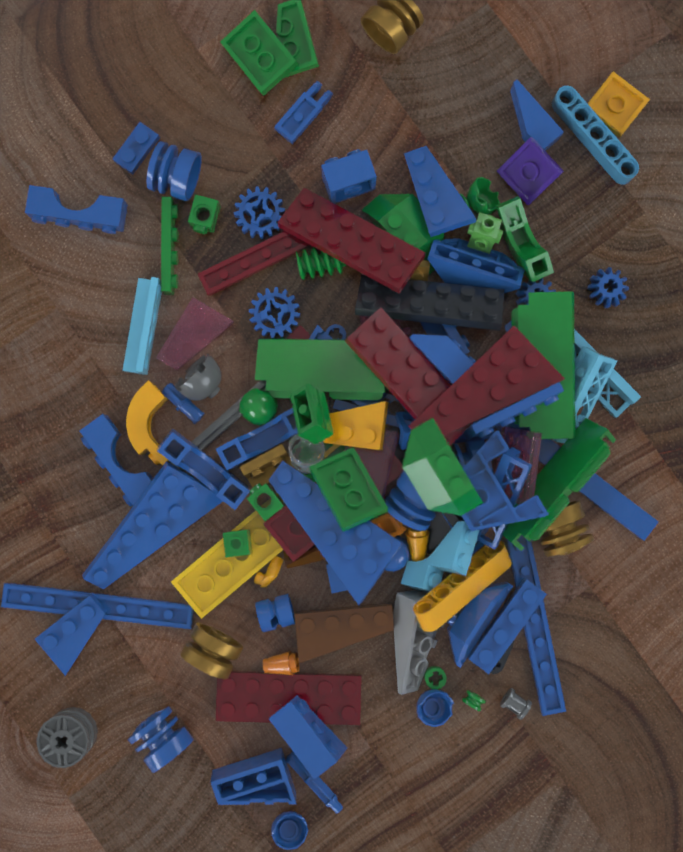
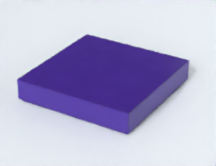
[497,137,564,205]

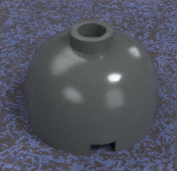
[175,354,222,401]

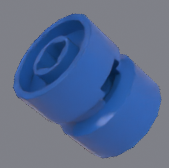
[255,594,295,633]

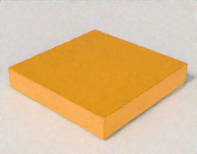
[587,71,650,138]

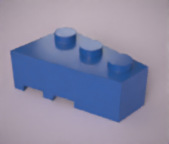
[269,696,347,779]
[211,748,296,805]

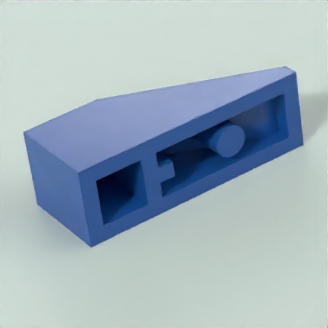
[510,79,564,151]

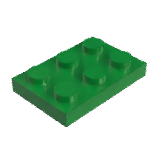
[220,10,299,96]
[310,447,388,532]

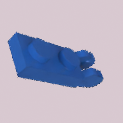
[274,81,333,145]

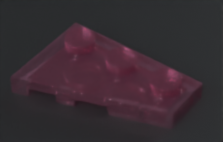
[156,297,234,371]

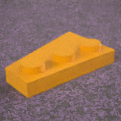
[321,401,389,450]

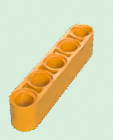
[413,540,512,632]

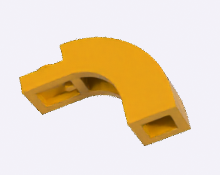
[126,380,170,466]

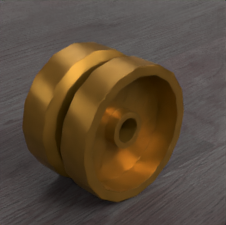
[180,623,244,679]

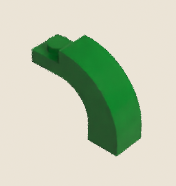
[496,196,554,282]

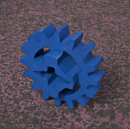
[234,186,285,239]
[249,287,301,339]

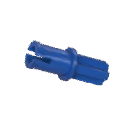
[162,383,205,424]

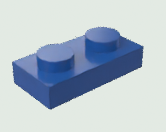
[113,122,160,175]

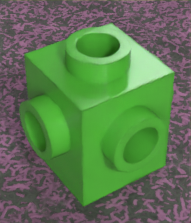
[467,212,503,254]

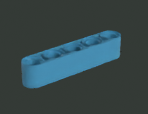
[552,86,639,185]

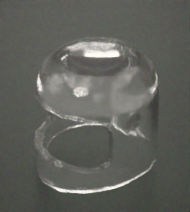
[288,434,325,474]

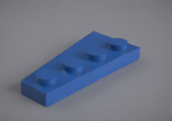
[404,146,476,237]
[463,382,564,441]

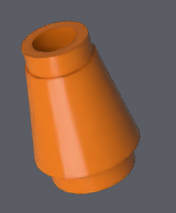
[263,651,300,675]

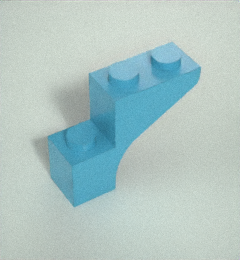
[401,521,479,593]

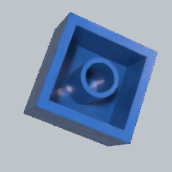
[321,149,377,204]

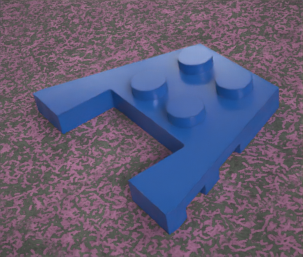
[461,430,549,531]

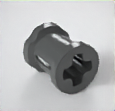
[500,688,532,720]

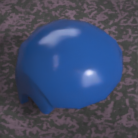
[416,689,454,727]
[271,811,308,850]

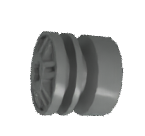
[36,707,98,768]

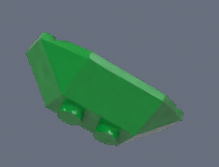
[362,194,444,275]
[402,417,483,515]

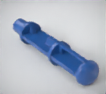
[286,752,343,814]

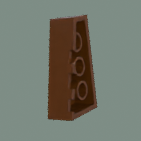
[295,602,394,663]

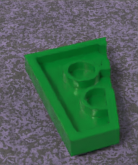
[276,0,319,78]

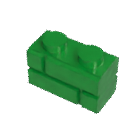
[290,384,334,444]

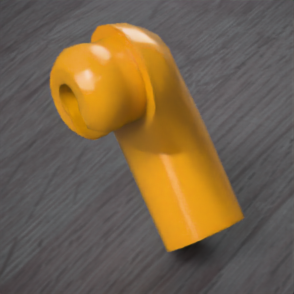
[254,556,284,587]

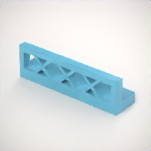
[123,277,162,375]
[574,329,641,418]
[553,346,617,443]

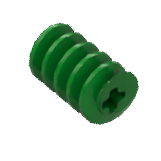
[296,248,346,280]

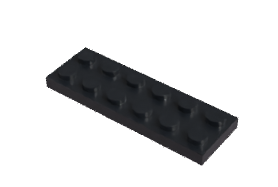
[355,274,504,331]

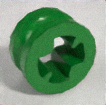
[424,666,447,689]
[462,690,486,712]

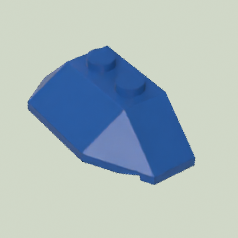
[428,238,524,293]
[409,334,476,385]
[447,582,513,668]

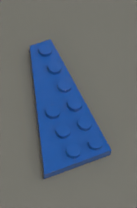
[269,461,402,606]
[82,462,223,589]

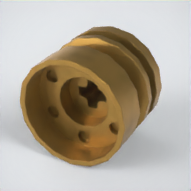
[361,0,424,54]
[540,501,594,557]

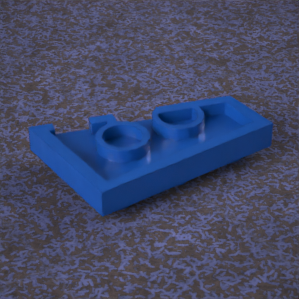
[35,593,107,676]

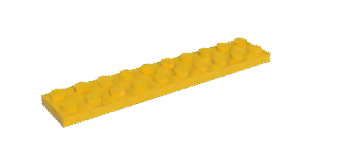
[171,444,357,619]

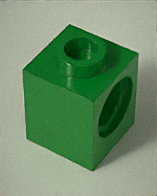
[188,195,221,234]
[247,483,285,521]
[223,529,252,558]

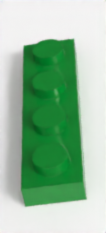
[161,197,179,295]

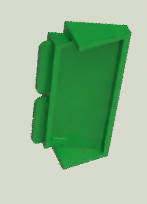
[511,291,576,439]
[255,338,387,400]
[498,418,616,551]

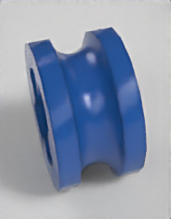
[325,324,346,339]

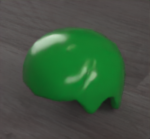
[466,177,500,215]
[239,388,278,425]

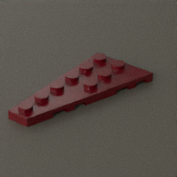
[408,326,565,436]

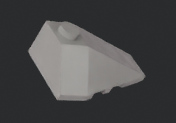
[393,590,445,695]

